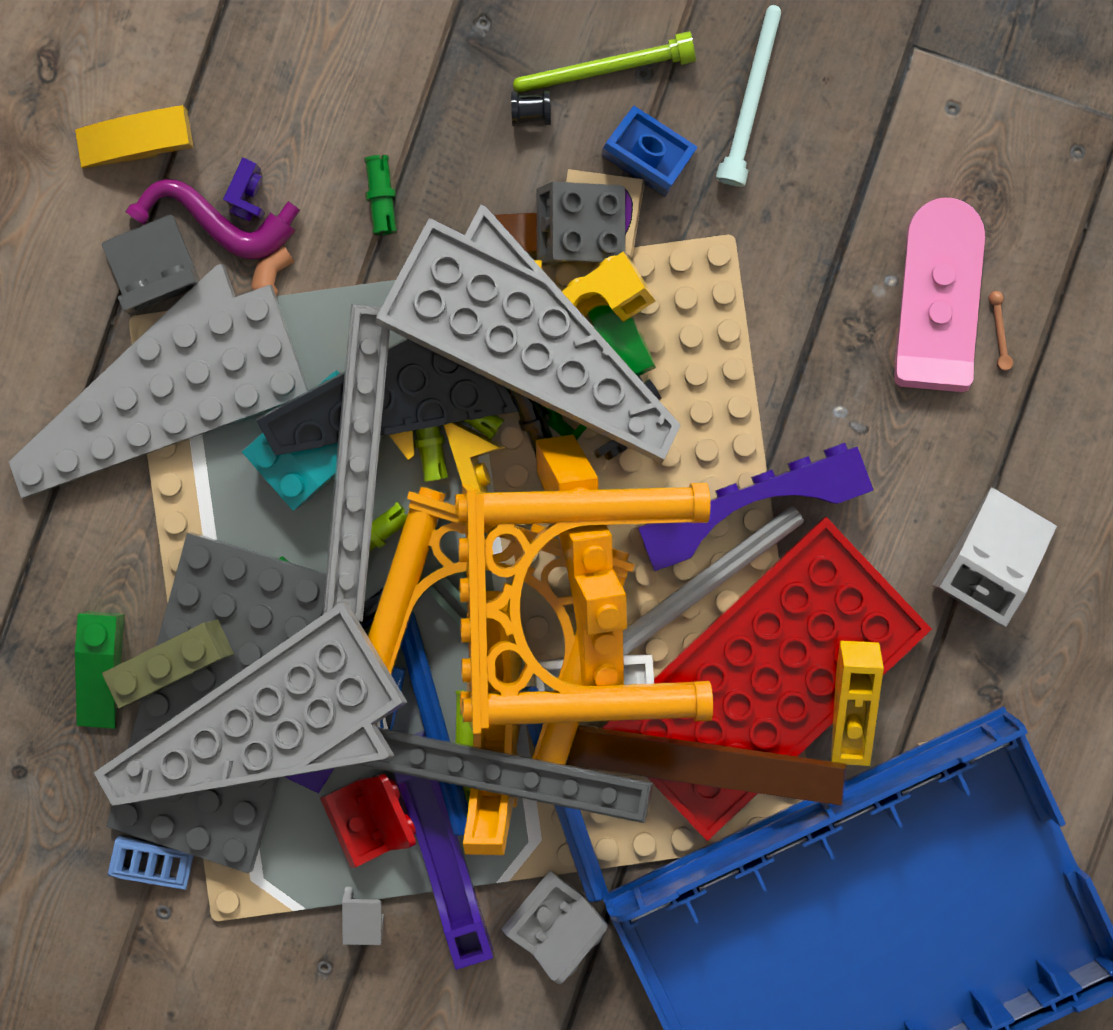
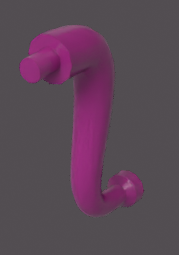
[125,179,300,259]

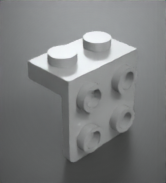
[501,870,607,984]

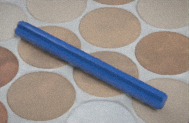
[401,612,468,836]
[519,686,609,902]

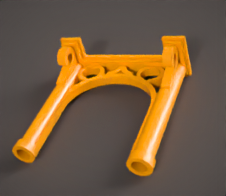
[455,483,713,734]
[368,487,635,765]

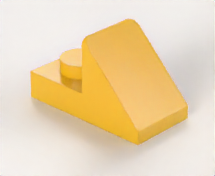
[444,423,505,493]

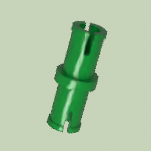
[364,155,397,236]

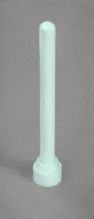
[715,5,781,187]

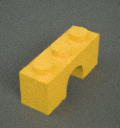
[562,252,656,322]

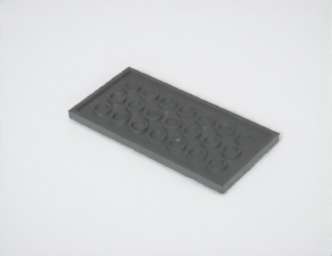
[106,532,326,874]

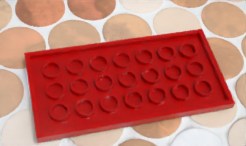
[601,517,932,841]

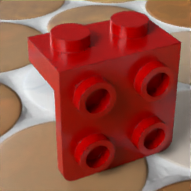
[320,773,416,868]

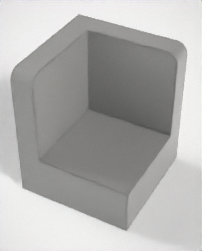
[342,887,384,945]

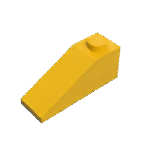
[831,641,884,766]

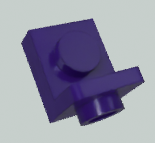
[223,157,265,222]

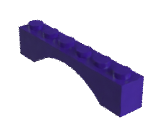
[637,443,874,572]
[394,730,494,970]

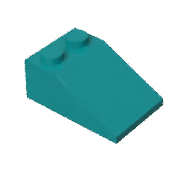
[242,370,340,511]

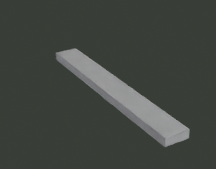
[322,304,390,622]

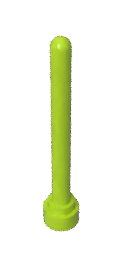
[513,31,696,93]

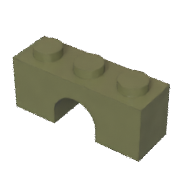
[102,619,234,709]

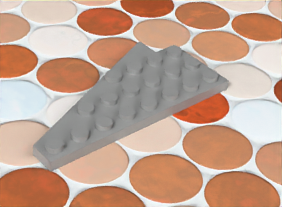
[375,205,681,464]
[9,264,309,498]
[94,602,407,806]

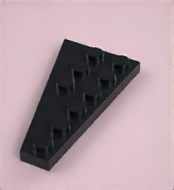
[255,338,518,455]

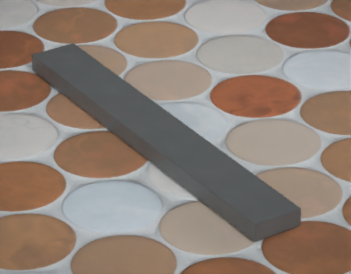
[357,727,653,823]

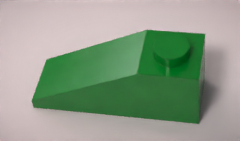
[75,611,125,729]

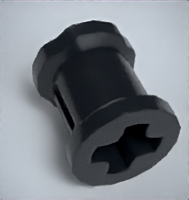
[511,91,551,126]

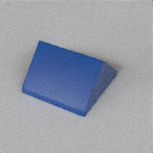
[601,106,698,197]

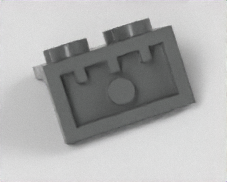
[536,181,626,266]
[102,215,200,315]

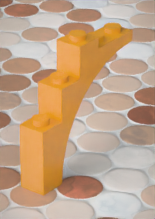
[536,435,627,686]
[463,591,522,855]

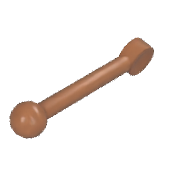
[989,291,1013,370]

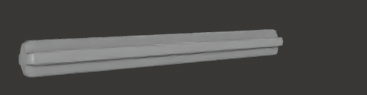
[623,506,804,656]

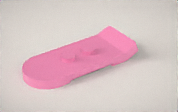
[894,198,985,392]

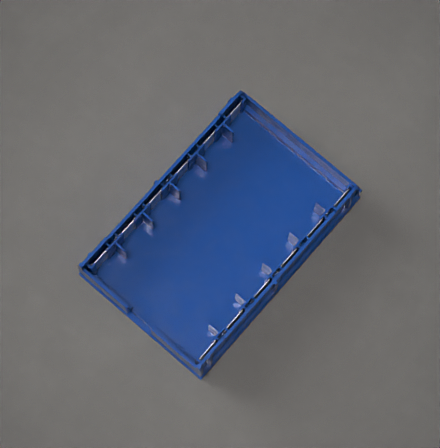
[603,706,1113,1030]

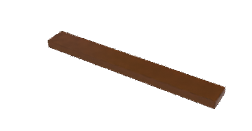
[566,725,847,806]

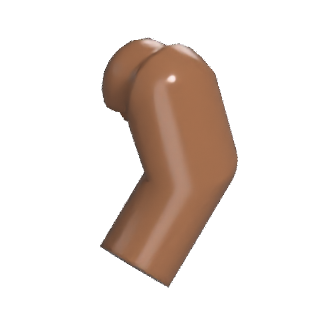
[251,246,295,296]

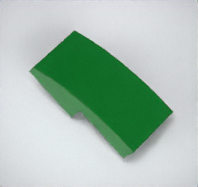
[588,305,656,376]

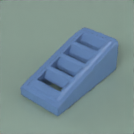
[108,835,194,890]

